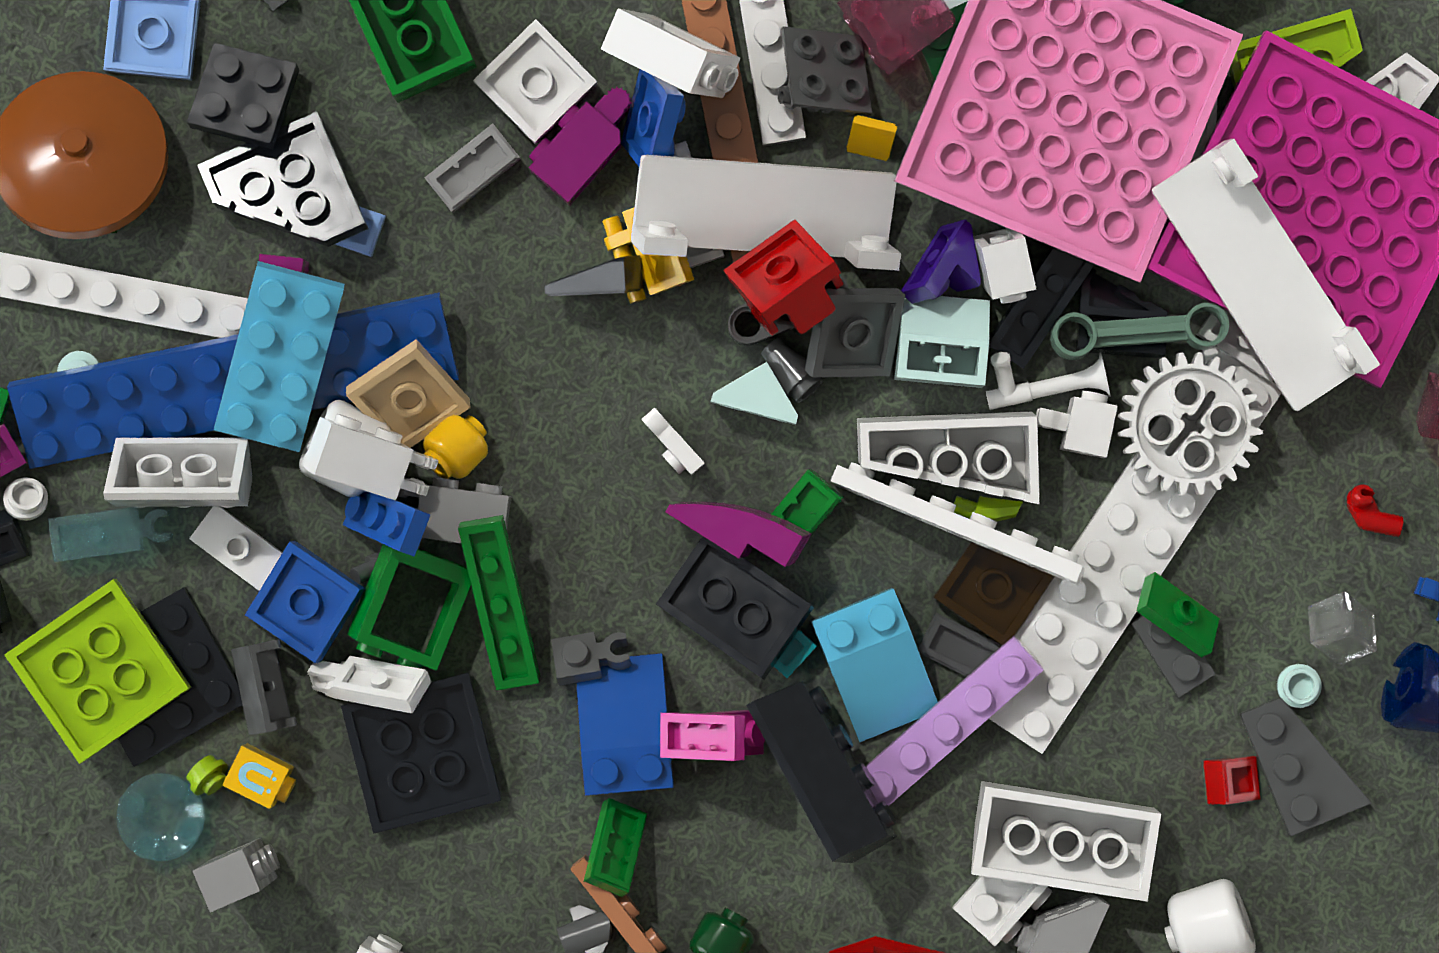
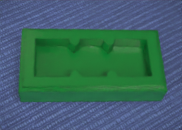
[771,469,844,539]
[1136,572,1220,658]
[584,798,647,897]

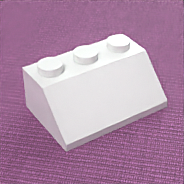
[103,438,252,508]

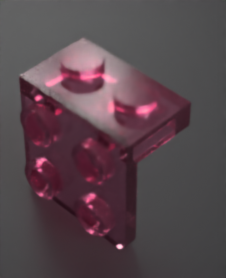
[837,0,955,75]

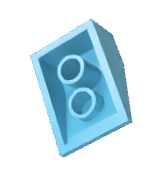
[810,588,938,742]

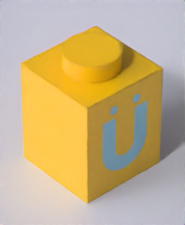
[222,743,296,809]

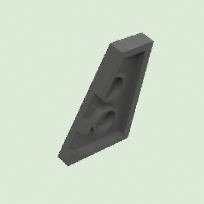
[1239,697,1372,836]

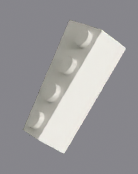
[857,411,1040,504]

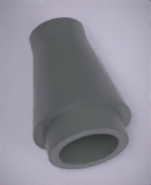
[761,337,824,403]

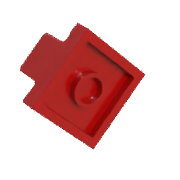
[723,219,844,336]

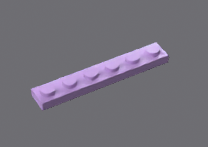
[866,636,1044,806]

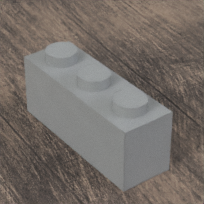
[193,838,280,912]

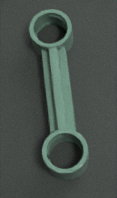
[1050,303,1229,360]

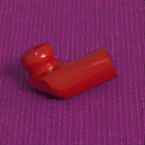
[1346,484,1403,537]

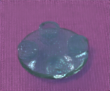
[116,773,205,861]

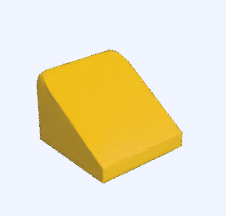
[847,115,897,161]

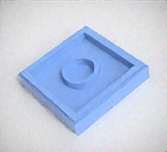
[103,0,201,81]

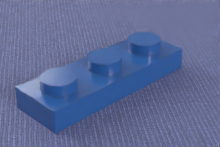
[343,491,430,557]

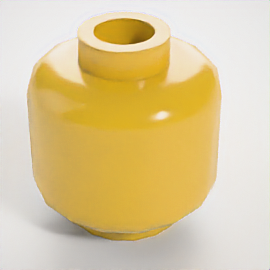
[423,415,488,479]

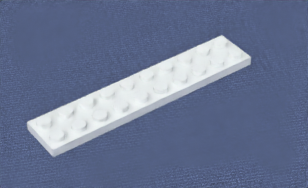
[989,347,1282,754]

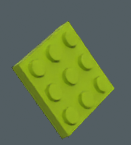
[4,579,192,764]

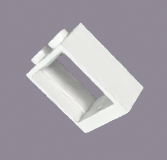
[601,8,740,98]

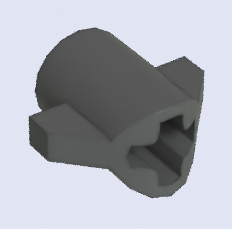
[557,905,616,953]

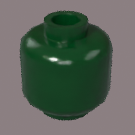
[689,908,754,953]

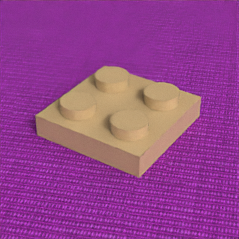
[346,339,471,448]

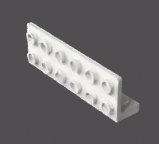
[1152,139,1380,411]
[631,155,901,271]

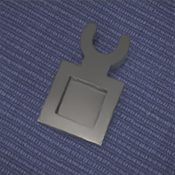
[551,632,631,686]

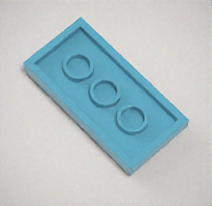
[214,261,345,452]

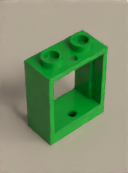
[347,544,471,671]

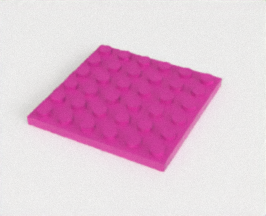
[1146,30,1439,388]

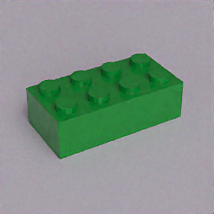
[349,0,477,103]

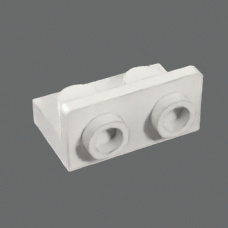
[952,876,1052,946]

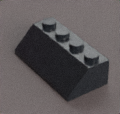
[746,681,897,863]

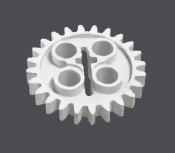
[1118,352,1263,495]

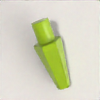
[954,496,1023,522]

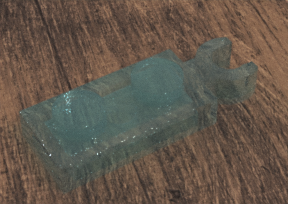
[48,507,173,562]

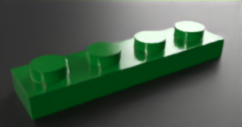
[458,515,541,690]

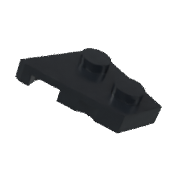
[1076,268,1168,358]

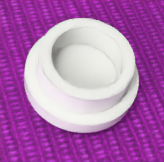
[3,477,48,521]

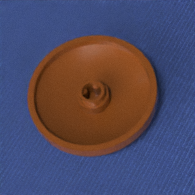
[0,71,169,239]

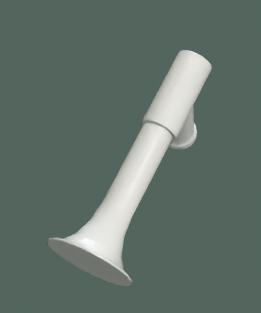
[986,352,1111,410]

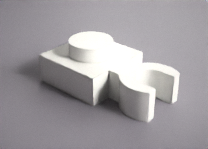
[641,408,705,475]

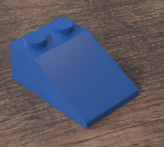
[577,653,674,796]

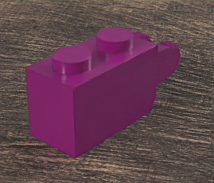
[528,87,631,206]

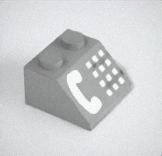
[1014,893,1110,953]

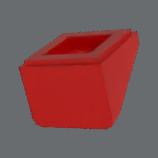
[1203,756,1260,805]

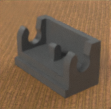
[231,639,298,735]

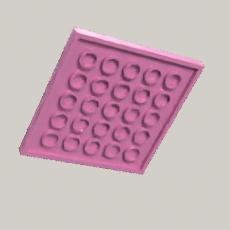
[894,0,1243,282]

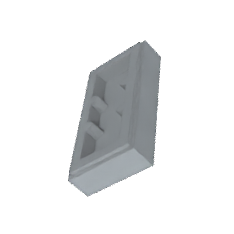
[424,123,521,213]

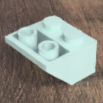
[894,296,990,388]

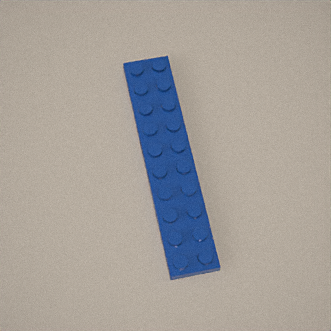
[7,292,459,469]

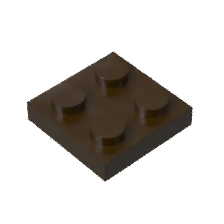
[933,542,1055,646]

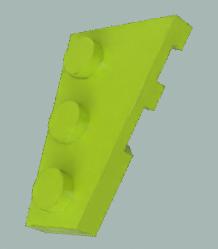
[1229,9,1363,88]

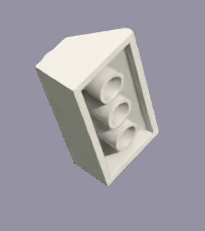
[971,781,1161,902]

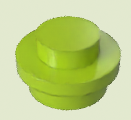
[186,755,228,795]

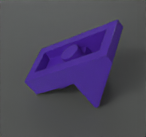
[901,219,981,304]

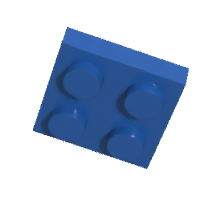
[621,69,685,167]
[245,541,366,663]

